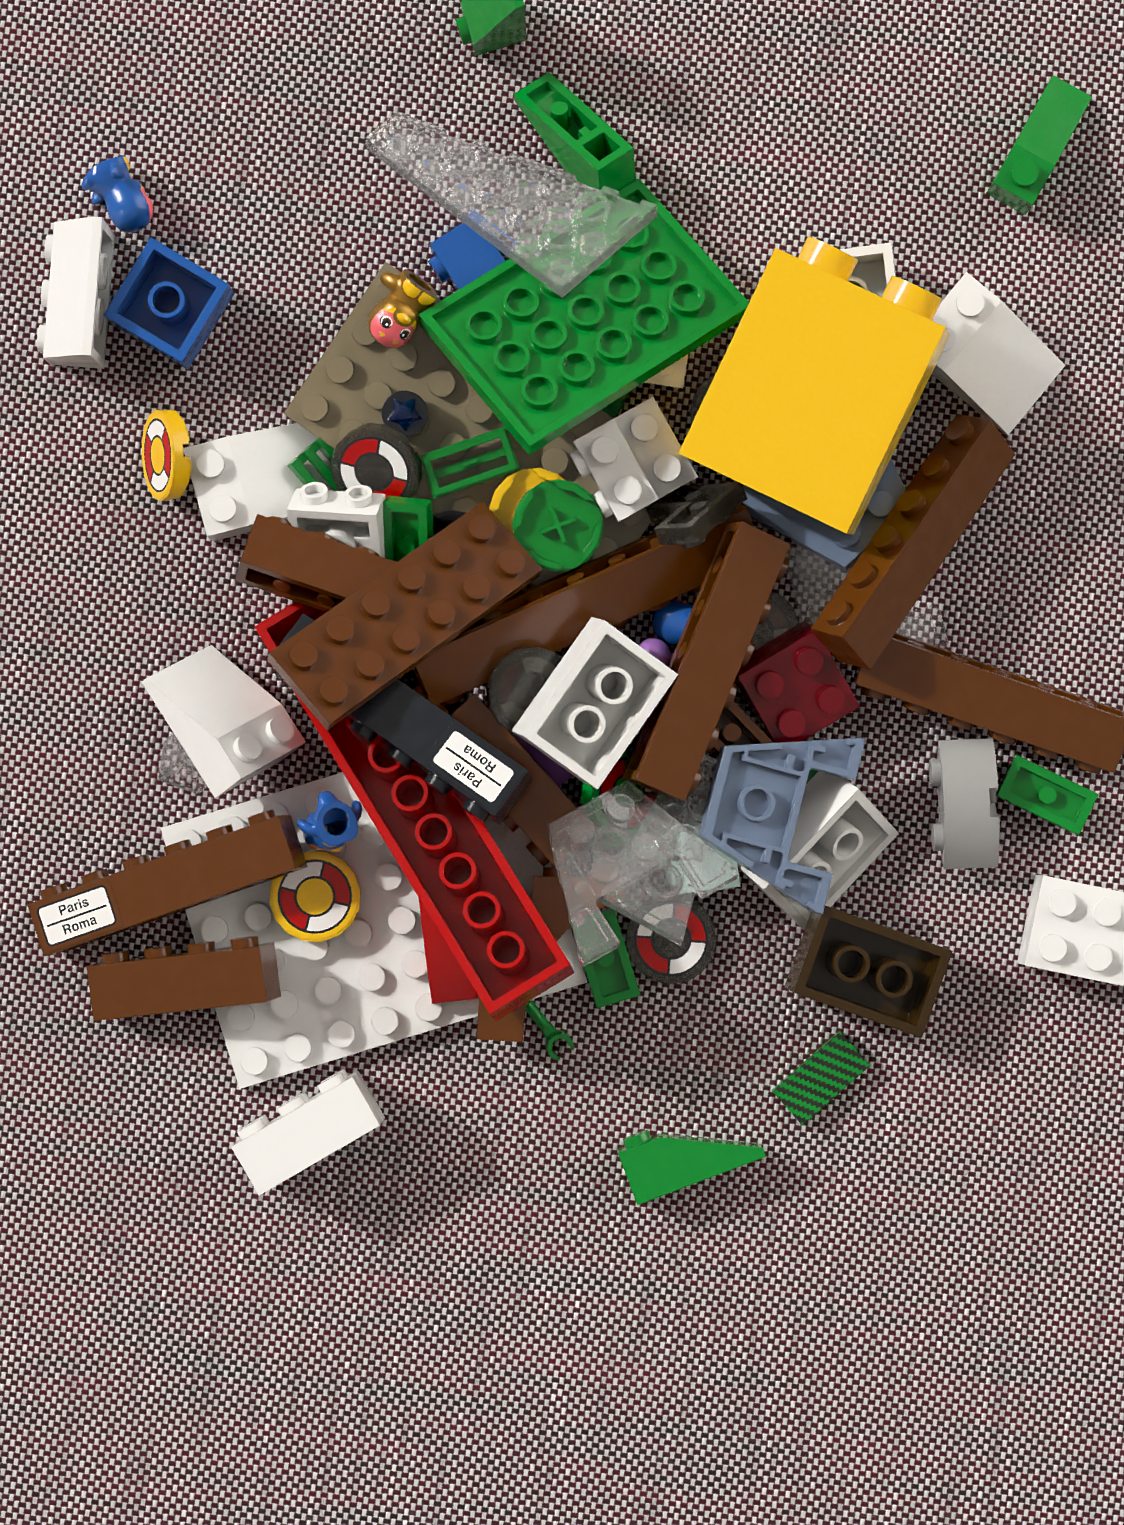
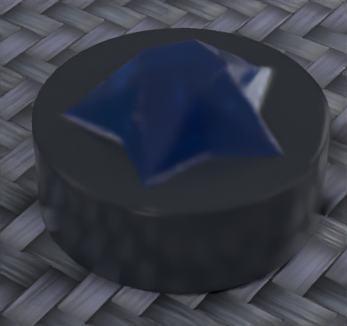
[382,391,428,437]

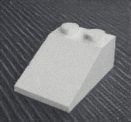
[932,272,1065,436]
[183,423,335,542]
[142,645,306,798]

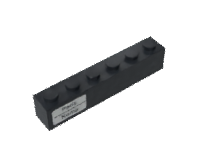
[275,613,532,825]

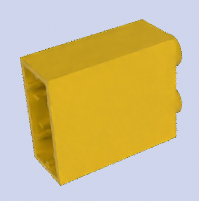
[678,236,950,535]

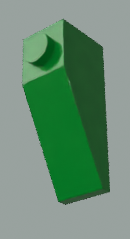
[455,0,527,56]
[514,72,636,204]
[986,75,1092,215]
[617,1130,766,1205]

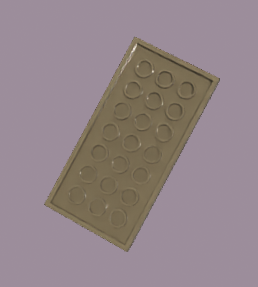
[283,262,671,586]

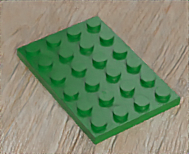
[419,179,749,455]

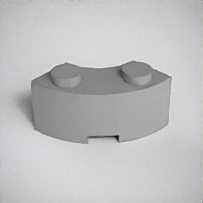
[929,738,1000,869]

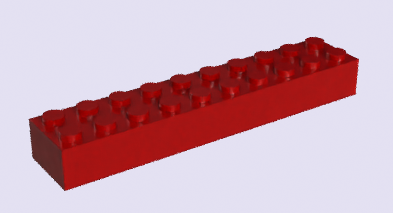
[254,602,575,1022]

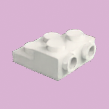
[570,397,698,522]
[287,482,385,558]

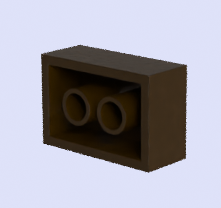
[784,905,953,1038]

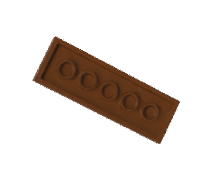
[267,501,542,731]

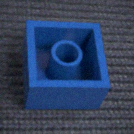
[103,237,235,370]

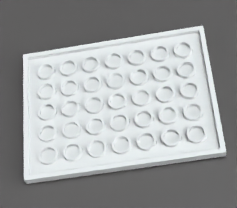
[161,772,587,1089]

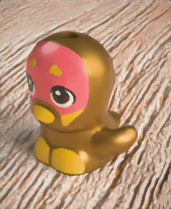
[368,269,437,348]

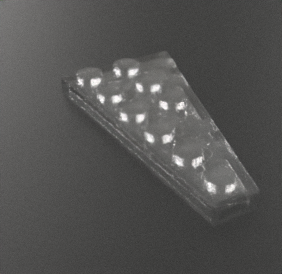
[365,112,657,298]

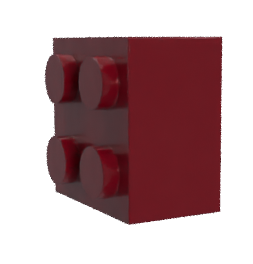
[735,620,860,743]

